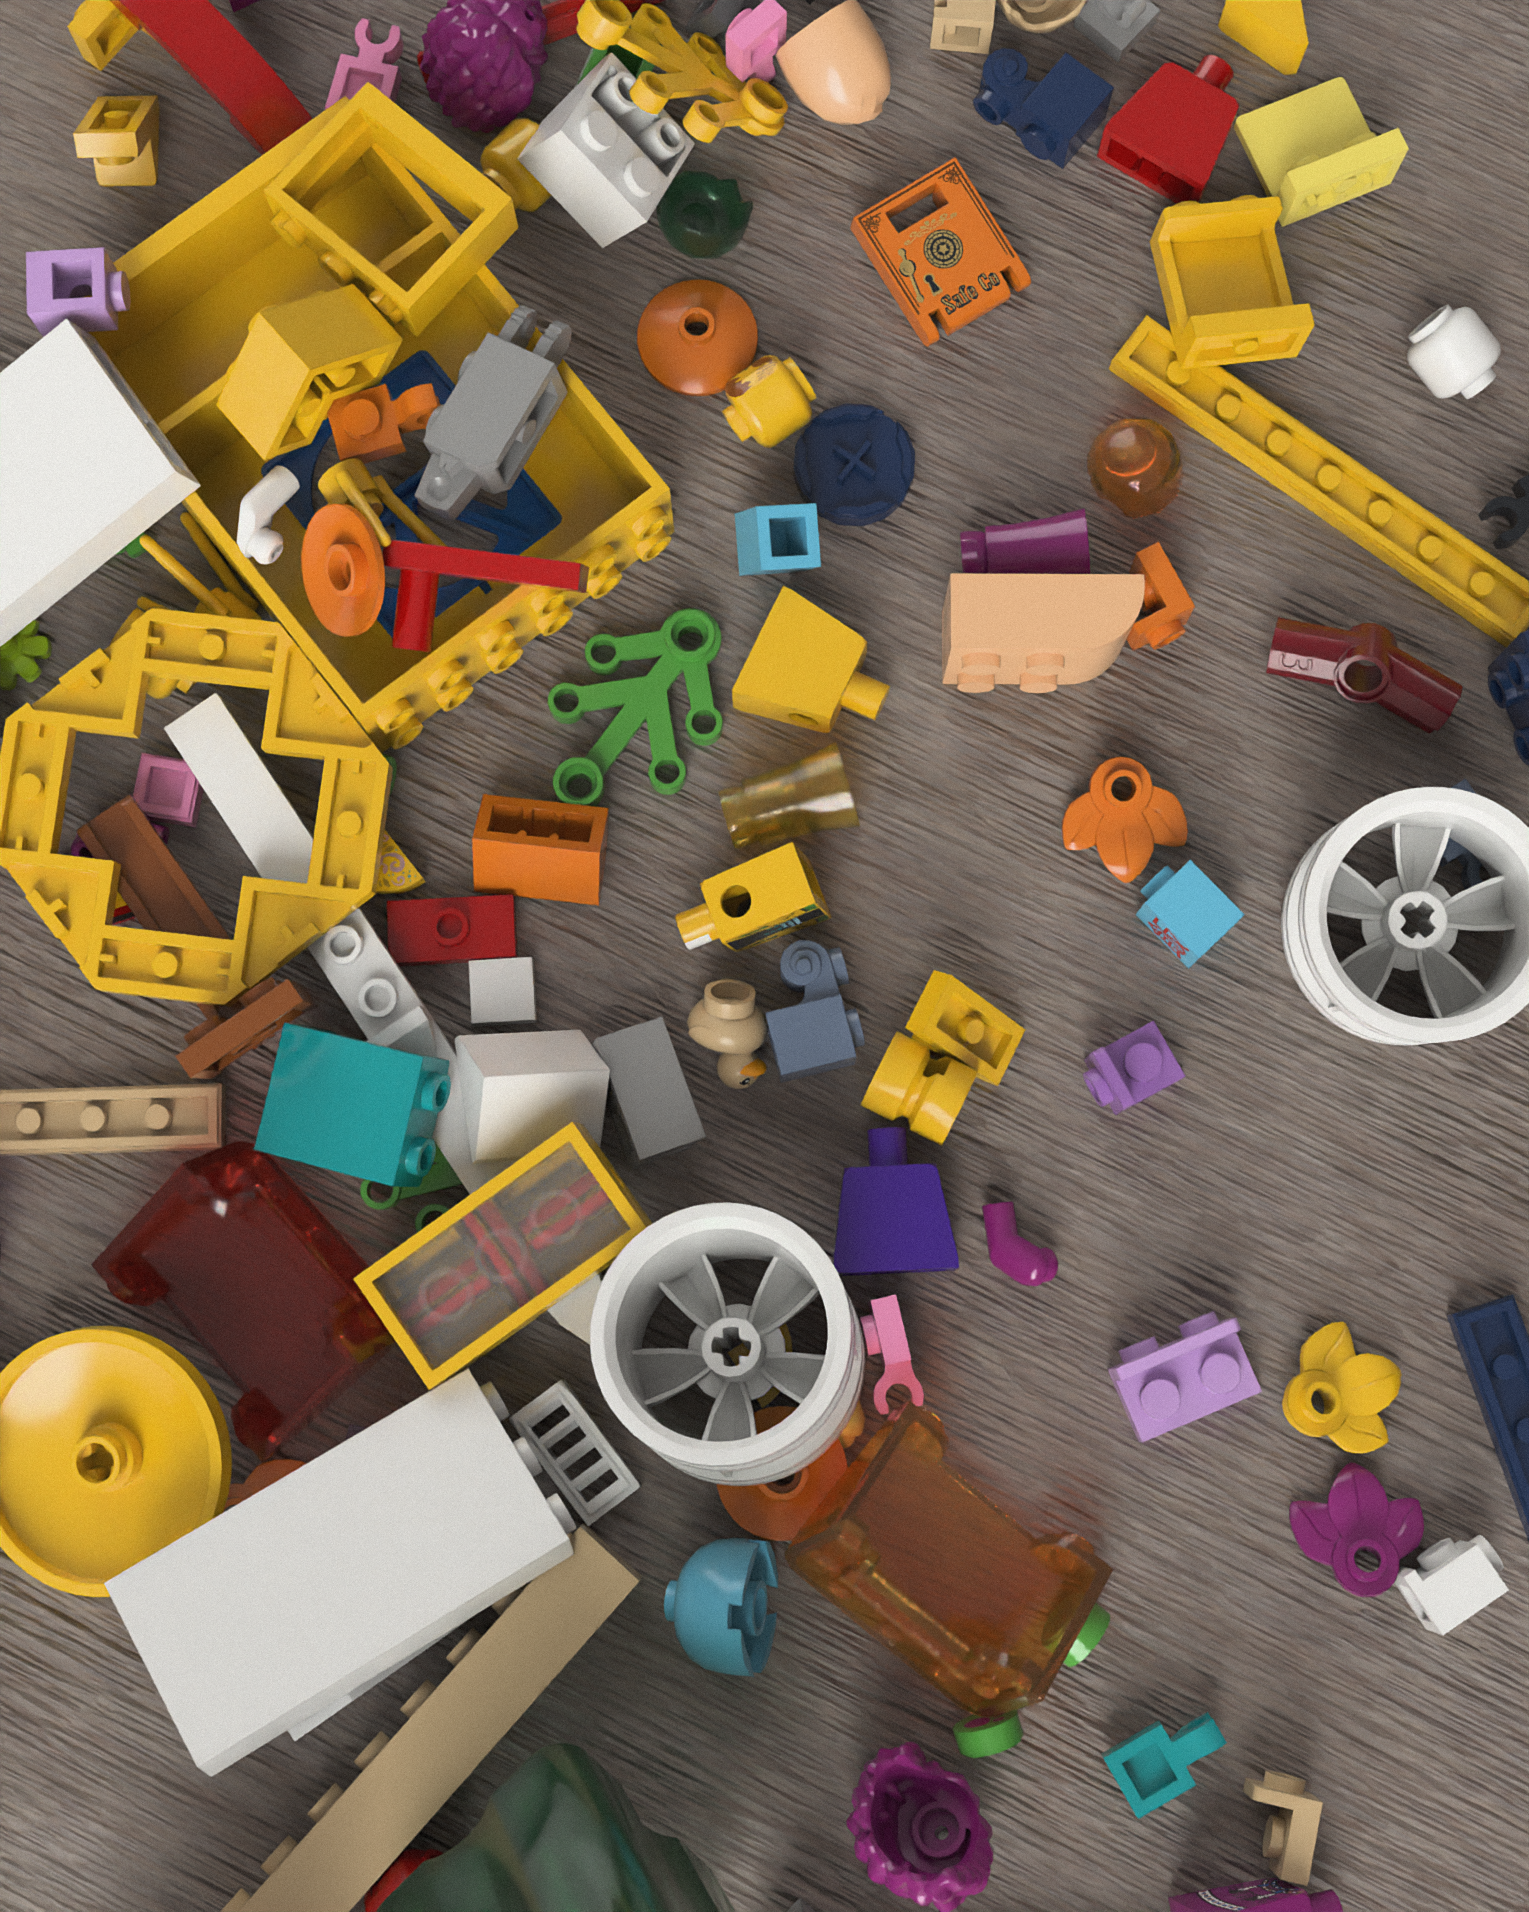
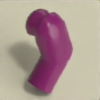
[982,1201,1058,1287]

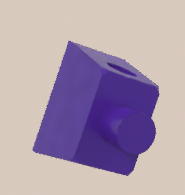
[832,1127,959,1276]

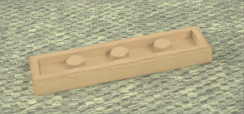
[0,1083,226,1156]

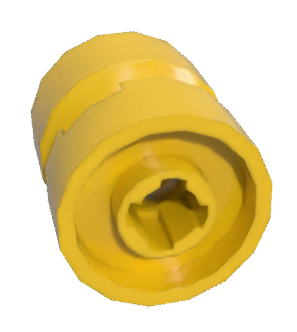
[860,1031,978,1146]

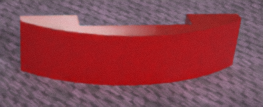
[110,0,312,155]

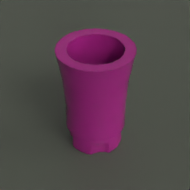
[960,508,1090,574]

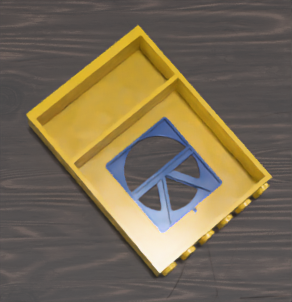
[84,96,675,753]

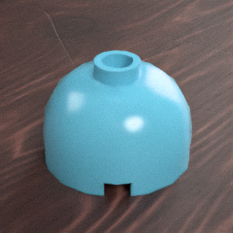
[664,1538,778,1677]

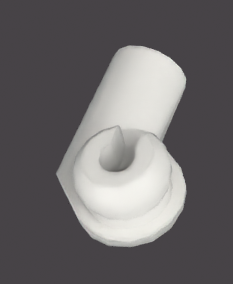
[237,465,300,565]

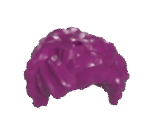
[420,0,548,133]
[846,1741,994,1912]

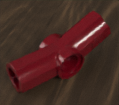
[1266,617,1463,734]

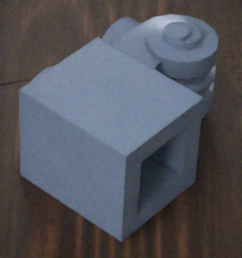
[765,940,865,1083]

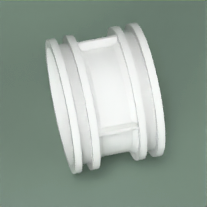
[1281,787,1529,1046]
[590,1202,865,1486]

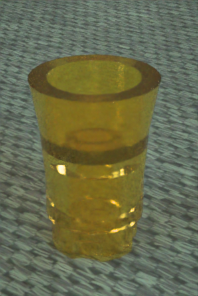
[718,742,861,849]

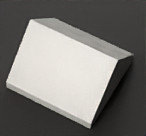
[454,1030,610,1164]

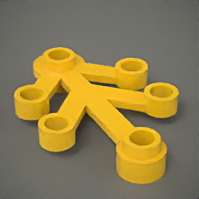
[576,0,788,143]

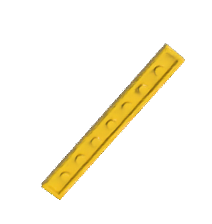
[1108,315,1529,648]

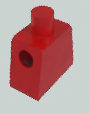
[1097,55,1240,204]

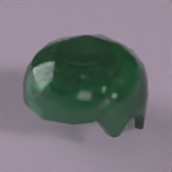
[656,171,753,259]

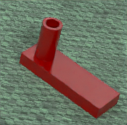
[382,539,589,652]

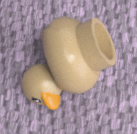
[687,979,768,1089]

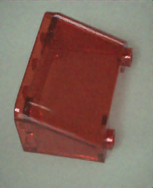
[91,1141,397,1462]

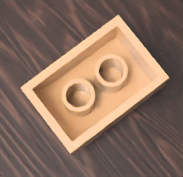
[942,573,1145,693]

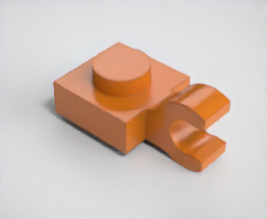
[327,383,441,464]

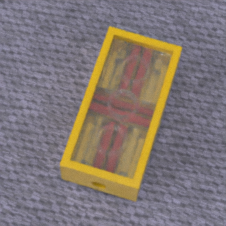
[353,1122,653,1390]

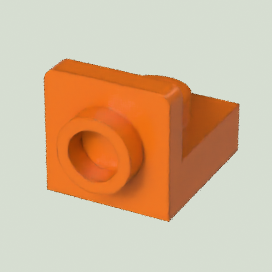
[1127,542,1195,651]

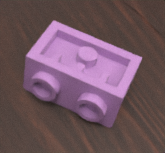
[1107,1311,1262,1443]

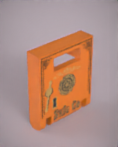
[850,157,1031,347]

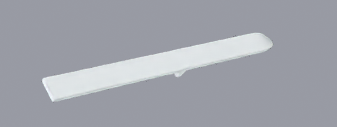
[164,693,603,1345]

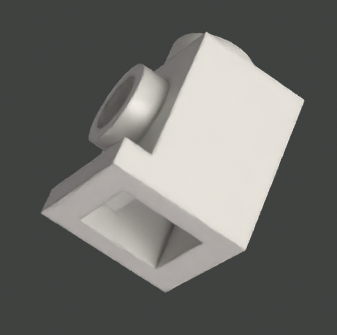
[1394,1535,1509,1635]

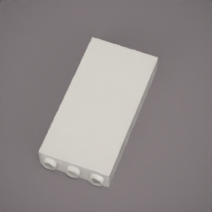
[0,319,201,647]
[104,1368,577,1777]

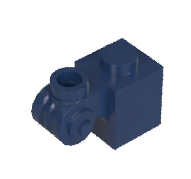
[973,48,1114,169]

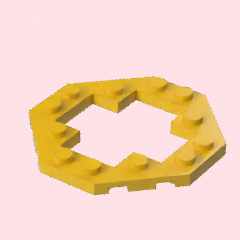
[0,608,393,1007]

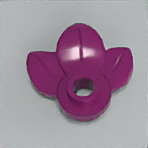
[1289,1462,1424,1597]

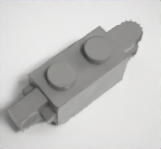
[414,305,572,522]

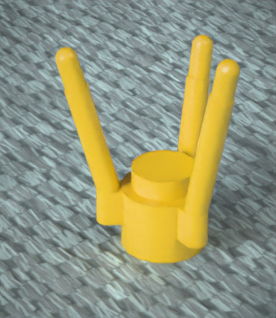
[318,458,448,547]
[137,512,261,620]

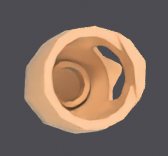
[775,0,891,125]

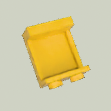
[1149,195,1315,370]

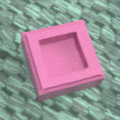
[133,753,204,827]

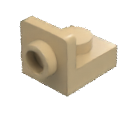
[1243,1770,1323,1886]

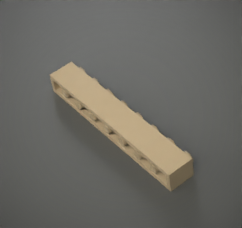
[220,1523,642,1912]

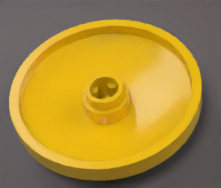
[0,1326,232,1597]

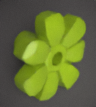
[0,619,52,691]

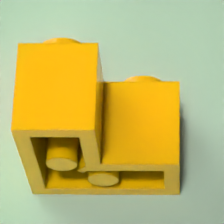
[216,284,403,461]

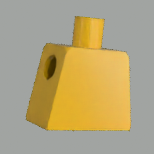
[732,586,890,733]

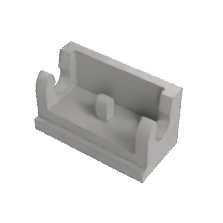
[592,1017,706,1170]

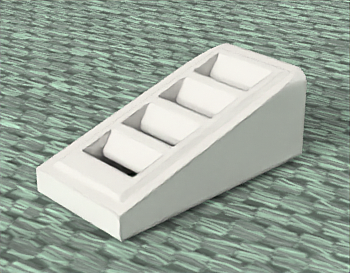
[508,1379,642,1526]

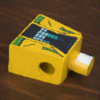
[675,842,832,952]

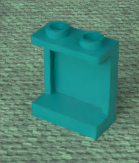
[254,1022,451,1187]

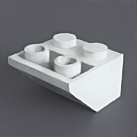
[517,52,695,248]

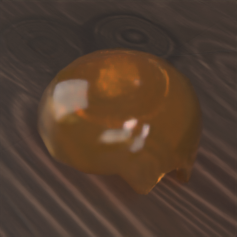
[1087,418,1184,518]

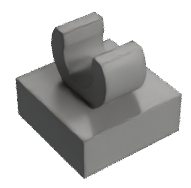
[1074,0,1160,63]

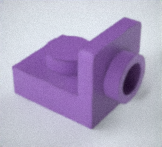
[1083,1020,1185,1116]

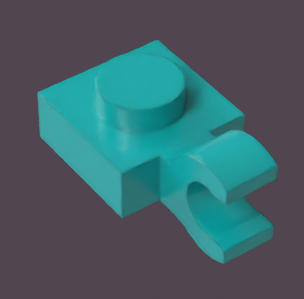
[1101,1712,1227,1819]

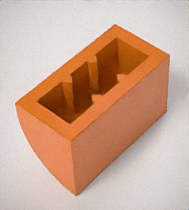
[472,794,609,906]

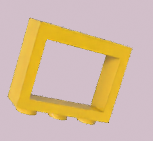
[264,82,518,336]

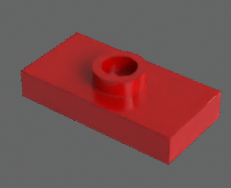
[387,894,518,966]

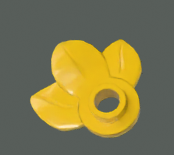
[1282,1322,1402,1454]

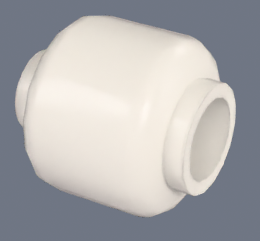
[1407,304,1501,399]

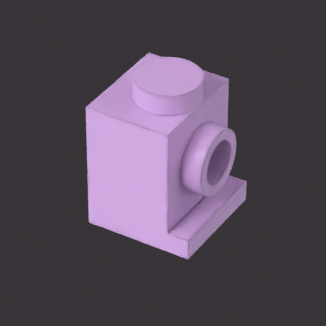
[26,247,131,337]

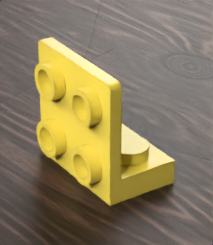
[1234,77,1409,227]

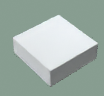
[469,957,537,1027]

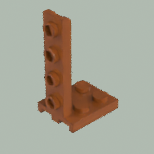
[76,794,318,1079]

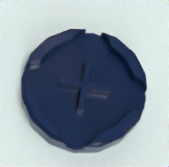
[793,403,915,526]

